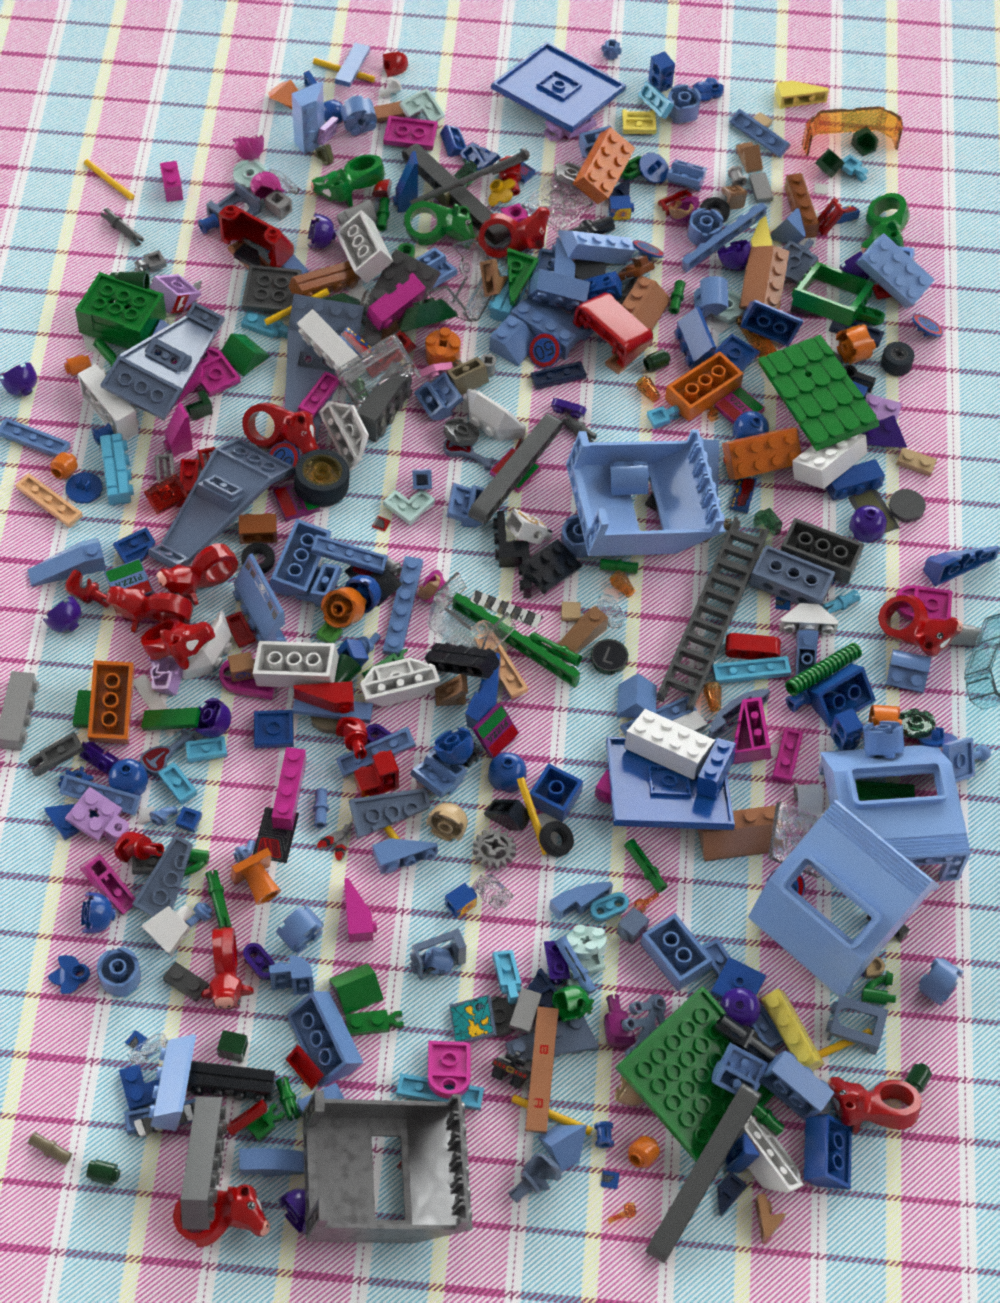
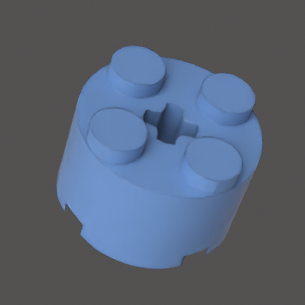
[668,84,701,124]
[340,95,377,136]
[687,208,723,246]
[561,514,588,558]
[863,721,904,758]
[276,905,324,954]
[97,947,141,997]
[918,957,964,1006]

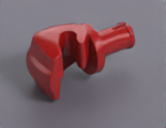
[498,156,521,196]
[65,569,110,608]
[336,717,368,759]
[114,831,164,863]

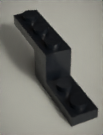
[493,511,532,598]

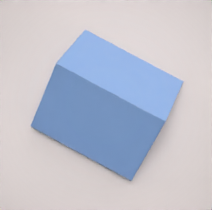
[617,673,657,718]

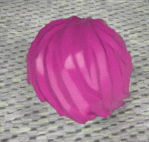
[233,135,264,160]
[250,171,284,201]

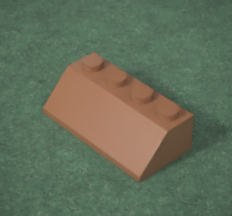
[739,245,789,310]
[622,276,671,330]
[697,805,783,861]

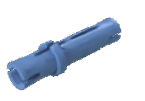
[555,936,597,995]

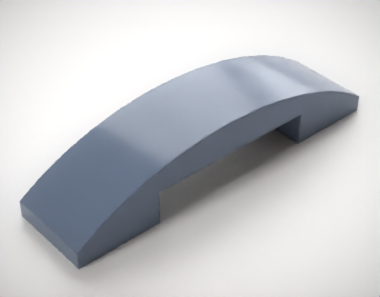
[708,689,770,739]

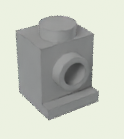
[265,189,292,221]

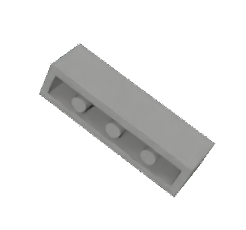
[0,671,39,751]

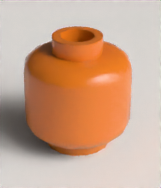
[50,452,78,479]
[628,1135,660,1168]

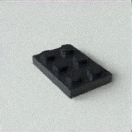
[519,539,582,595]

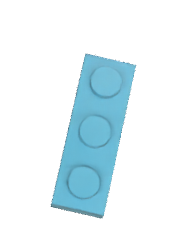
[638,81,674,119]

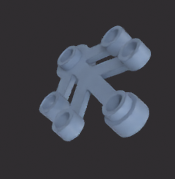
[622,994,666,1057]

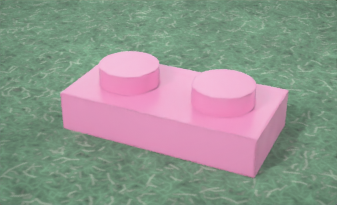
[419,362,454,379]

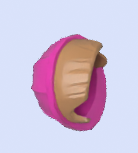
[417,570,447,603]

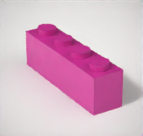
[272,747,307,830]

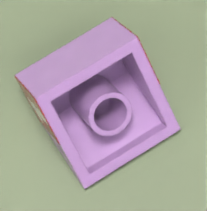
[149,274,201,314]

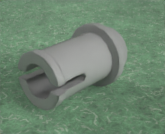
[383,554,402,576]

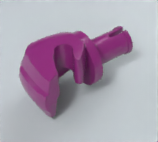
[604,994,635,1048]

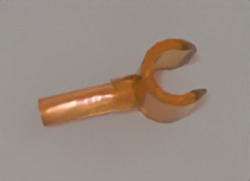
[707,406,719,422]
[634,892,659,913]
[607,1202,636,1224]

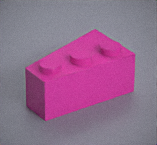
[366,273,426,331]
[733,697,772,764]

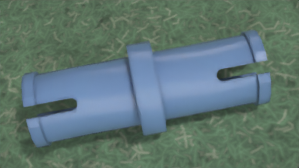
[313,788,329,829]

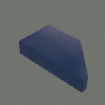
[608,179,630,200]
[717,1171,748,1216]

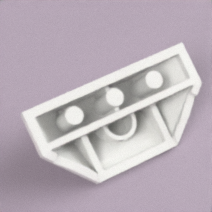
[467,389,526,441]
[319,401,369,471]
[182,610,232,680]
[360,658,440,707]
[737,1116,803,1193]

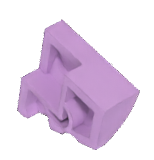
[148,656,183,696]

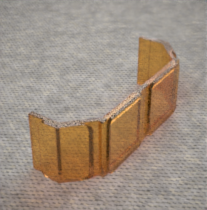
[802,106,903,156]

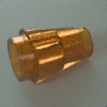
[635,376,661,402]
[609,570,636,598]
[703,682,722,712]

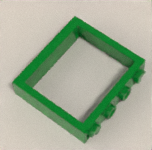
[791,261,875,327]

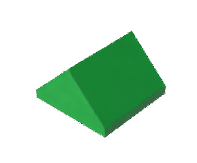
[221,333,270,377]
[329,963,384,1014]

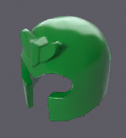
[552,985,594,1022]

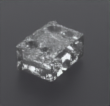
[472,874,514,911]

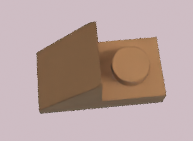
[736,142,763,173]
[722,185,747,210]
[479,259,508,297]
[435,674,468,706]
[755,1194,787,1244]

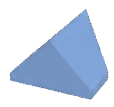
[770,208,806,244]
[538,1125,587,1172]

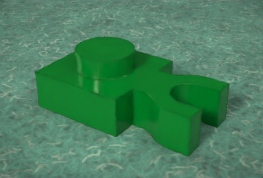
[245,1103,285,1142]

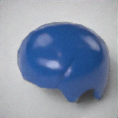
[324,99,343,124]

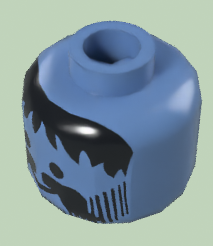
[422,947,454,976]

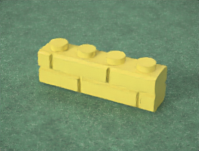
[761,988,825,1071]

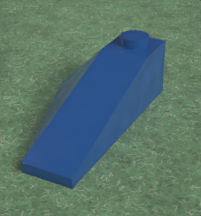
[923,545,1000,587]

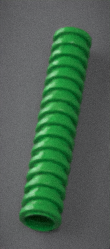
[785,642,862,696]

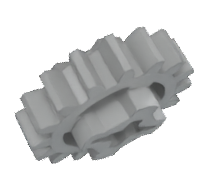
[473,827,516,871]

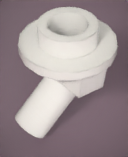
[379,78,402,97]

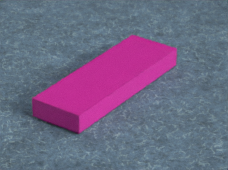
[298,371,341,419]
[771,727,804,784]

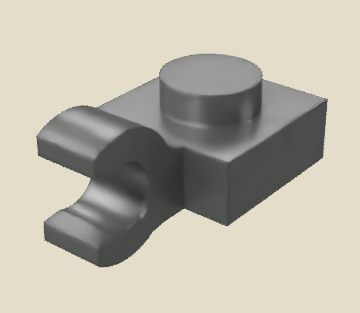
[134,250,167,272]

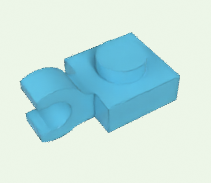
[841,155,868,182]
[647,405,680,429]

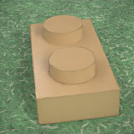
[896,447,937,477]

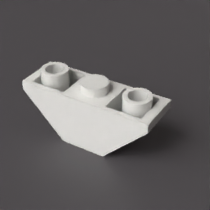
[779,603,838,635]

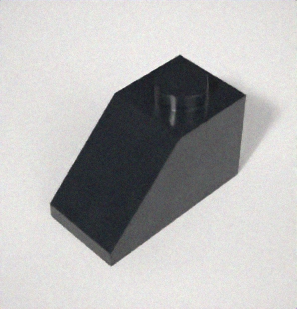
[484,799,530,831]

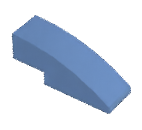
[549,881,613,920]
[239,1148,304,1177]

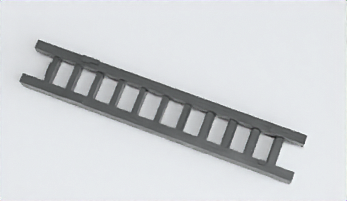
[656,516,770,712]

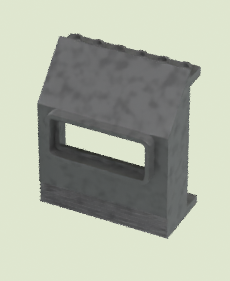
[302,1090,473,1243]

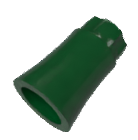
[110,270,150,289]
[334,654,362,683]

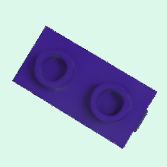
[80,741,119,775]
[544,941,570,985]

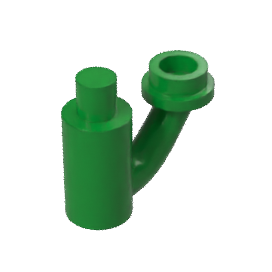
[184,849,210,876]
[861,971,896,1005]

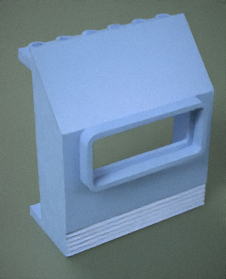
[566,429,725,556]
[819,745,971,881]
[748,800,940,996]

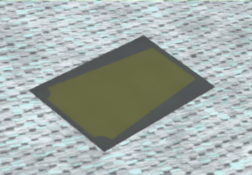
[847,489,900,533]

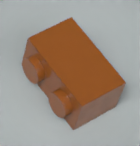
[239,513,277,544]

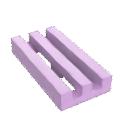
[317,117,338,145]

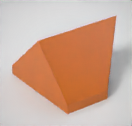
[269,79,299,109]

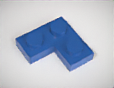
[119,1064,159,1111]

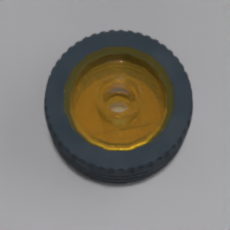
[294,449,350,507]

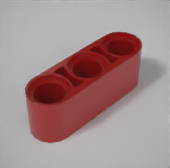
[725,633,781,660]

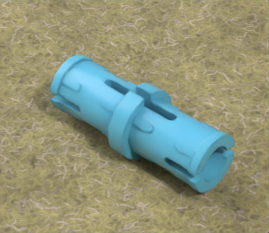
[822,590,861,614]

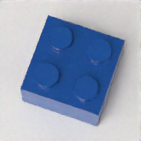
[530,763,583,822]

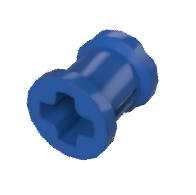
[198,213,220,234]
[91,423,114,445]
[785,690,811,712]
[594,1121,614,1148]

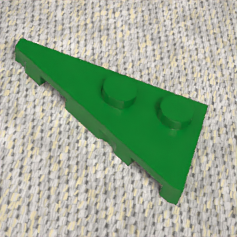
[507,248,539,306]

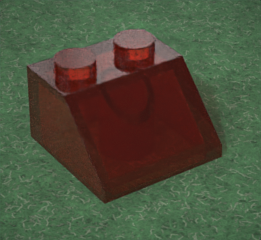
[143,472,188,515]

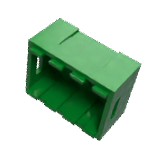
[75,272,167,349]

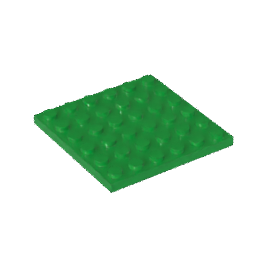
[615,986,774,1162]

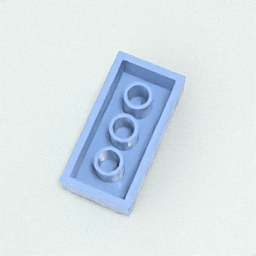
[856,233,935,309]

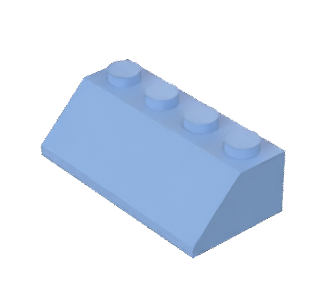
[291,81,325,154]
[558,230,635,265]
[148,1034,196,1131]

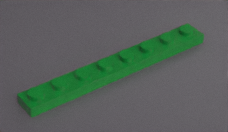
[452,593,580,688]

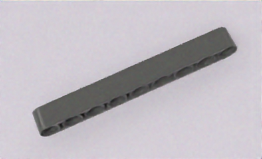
[401,143,510,245]
[468,413,564,525]
[645,1083,762,1263]

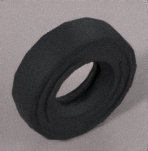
[700,197,730,223]
[241,543,275,574]
[539,821,574,857]

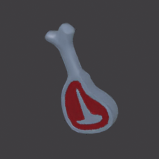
[443,438,494,470]
[140,730,194,777]

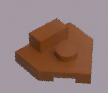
[618,255,655,281]

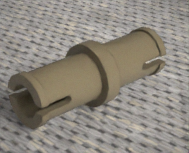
[28,1132,72,1165]

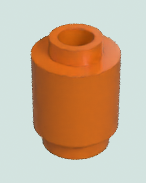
[64,354,91,376]

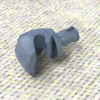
[508,1153,562,1203]

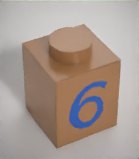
[228,652,255,682]

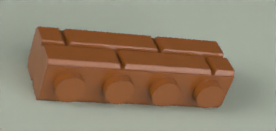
[784,173,819,239]
[288,261,360,296]

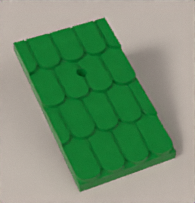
[758,334,879,451]

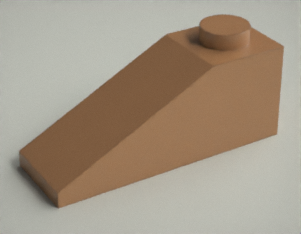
[558,606,608,662]

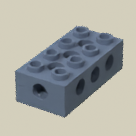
[749,545,836,606]

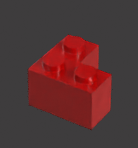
[354,750,399,797]

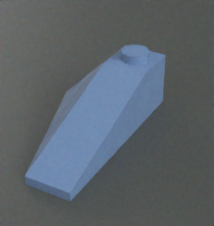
[28,538,106,587]

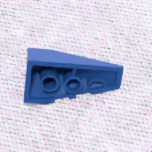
[393,151,418,213]
[465,653,501,729]

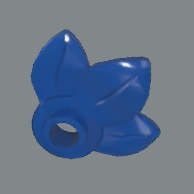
[693,78,724,101]
[48,955,90,994]

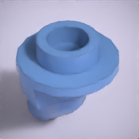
[357,632,381,655]
[149,806,177,826]
[233,840,256,863]
[185,902,212,928]

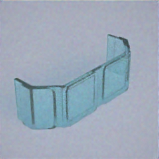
[964,613,1000,710]

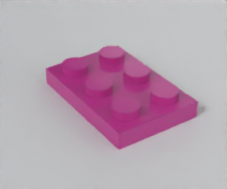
[383,116,438,151]

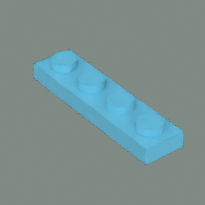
[712,656,791,684]
[396,1073,484,1111]

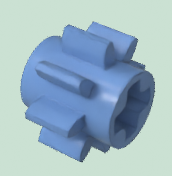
[601,39,622,60]

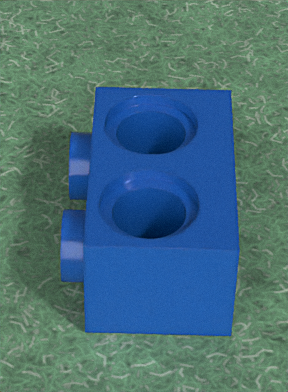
[648,51,675,92]
[830,708,863,751]

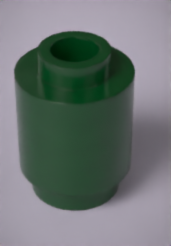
[643,349,671,372]
[904,1063,932,1093]
[86,1159,121,1186]

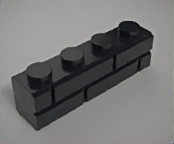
[425,643,500,679]
[187,1061,276,1103]

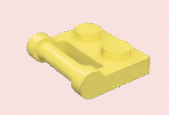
[622,109,657,134]

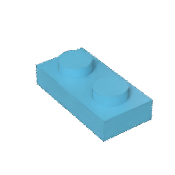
[185,736,228,763]
[158,762,197,804]

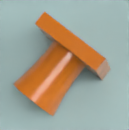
[231,848,281,905]

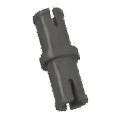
[563,414,597,442]

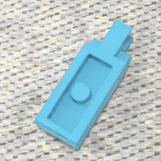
[241,311,288,339]
[492,950,521,1005]

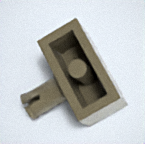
[446,357,489,395]

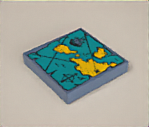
[449,995,497,1042]

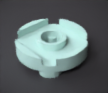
[233,160,266,192]
[711,290,744,324]
[567,924,607,960]

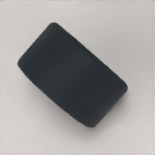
[881,342,915,376]

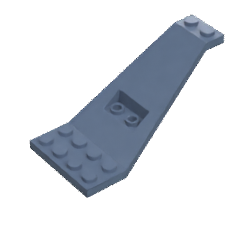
[285,294,364,442]
[100,301,225,421]
[148,438,295,568]

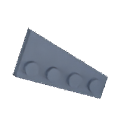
[349,788,431,839]
[132,834,193,917]
[505,1016,599,1062]

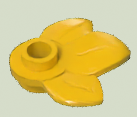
[488,179,516,207]

